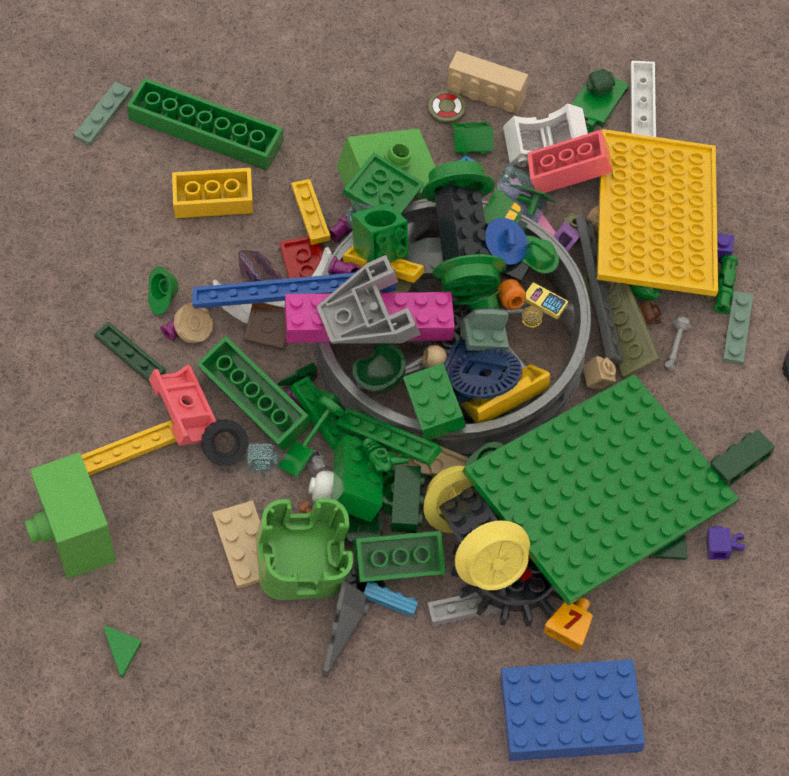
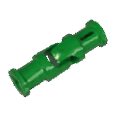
[713,255,738,314]

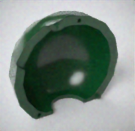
[353,343,406,393]

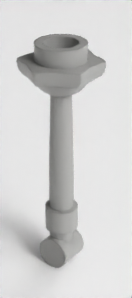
[665,316,692,372]

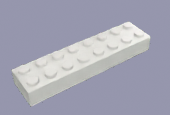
[630,61,656,137]

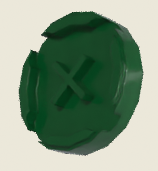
[345,512,382,544]

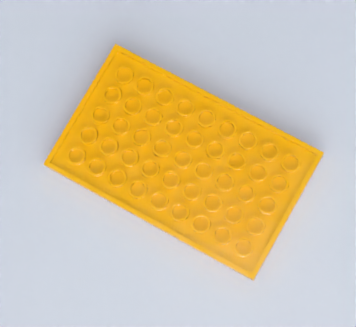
[597,129,718,297]

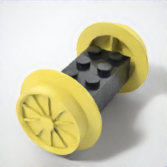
[423,466,530,590]

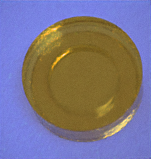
[522,306,543,327]

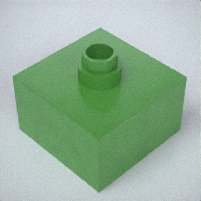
[337,128,435,213]
[24,452,116,579]

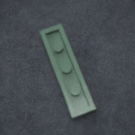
[73,81,132,146]
[723,291,753,365]

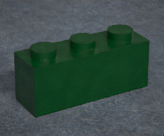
[710,430,775,487]
[391,465,425,533]

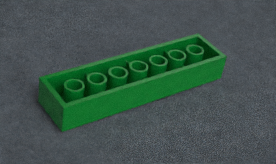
[127,78,284,171]

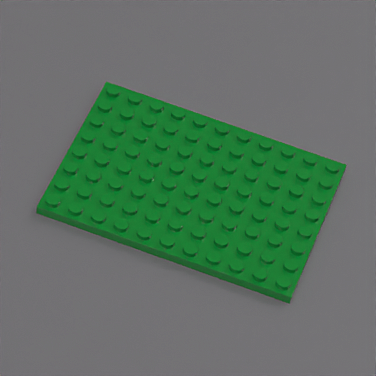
[462,374,739,606]

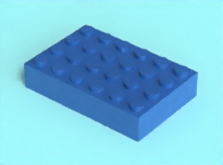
[500,659,645,761]

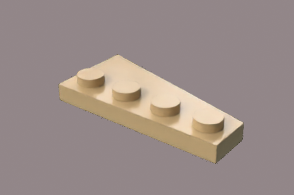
[393,435,468,477]

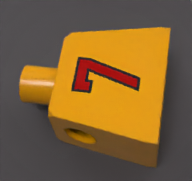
[544,598,593,653]

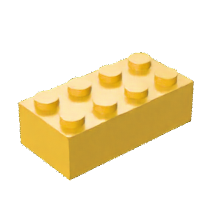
[172,168,254,218]

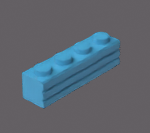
[364,582,418,617]

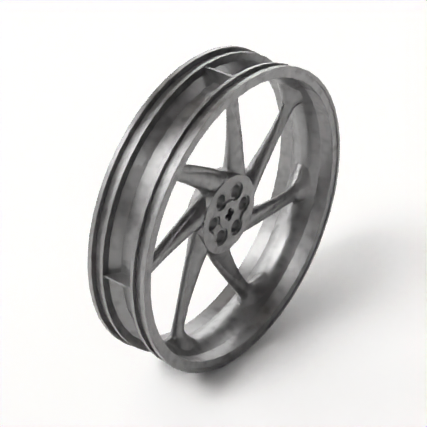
[315,199,591,458]

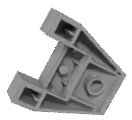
[317,255,421,344]

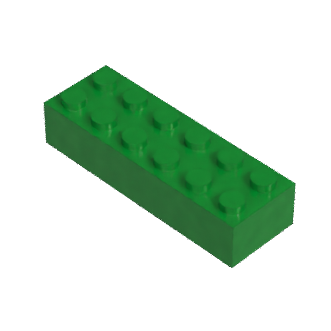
[196,336,313,452]

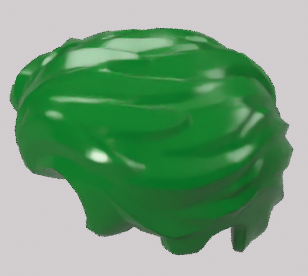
[630,284,661,301]

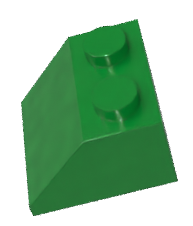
[451,122,494,155]

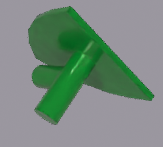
[509,184,556,217]

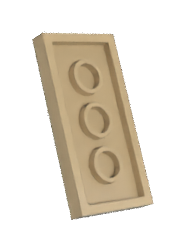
[212,500,260,589]

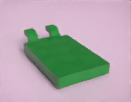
[571,69,629,133]

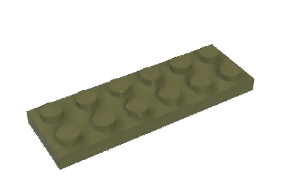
[583,274,661,378]

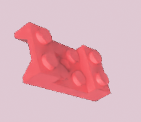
[149,365,219,446]

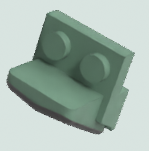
[459,307,509,351]

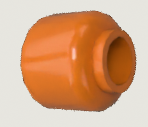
[496,279,526,310]

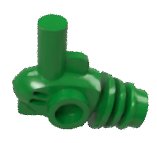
[362,438,409,472]

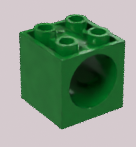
[352,203,409,263]

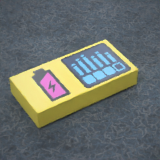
[524,282,568,320]

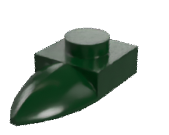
[277,362,317,386]

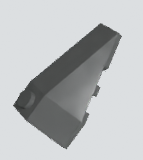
[401,238,443,279]
[323,582,369,678]

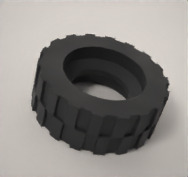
[201,419,249,466]

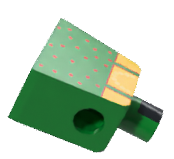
[483,189,528,232]

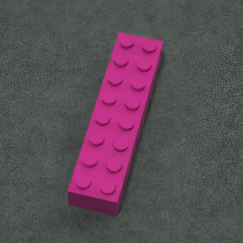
[284,292,455,343]

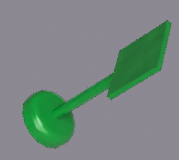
[278,395,345,478]

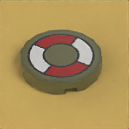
[428,91,466,125]

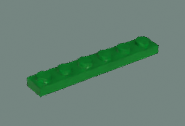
[335,407,442,466]

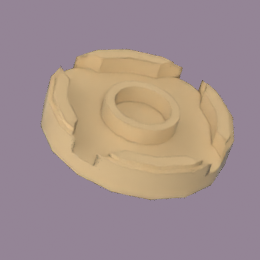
[174,303,213,344]

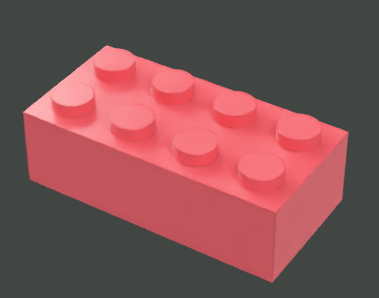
[527,130,613,193]

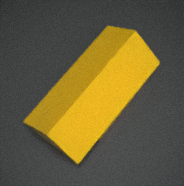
[460,364,550,423]

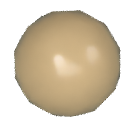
[422,345,447,369]

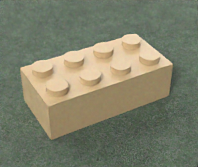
[447,51,528,114]

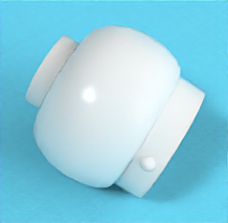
[308,471,334,501]

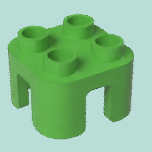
[256,498,353,600]

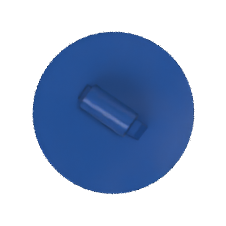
[485,218,528,265]

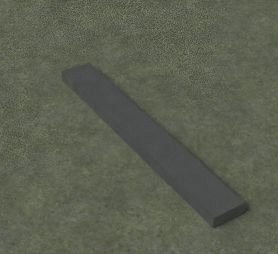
[576,215,623,365]

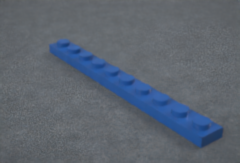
[192,269,396,309]

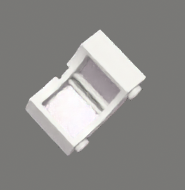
[503,103,588,167]

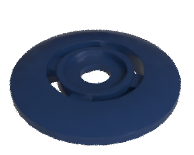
[448,348,522,399]

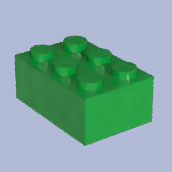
[403,363,466,441]

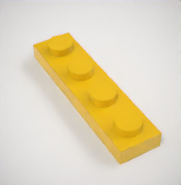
[291,179,330,245]
[343,245,424,283]

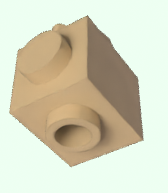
[582,356,616,390]

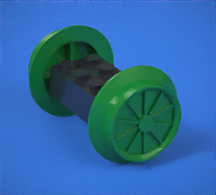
[422,161,506,297]

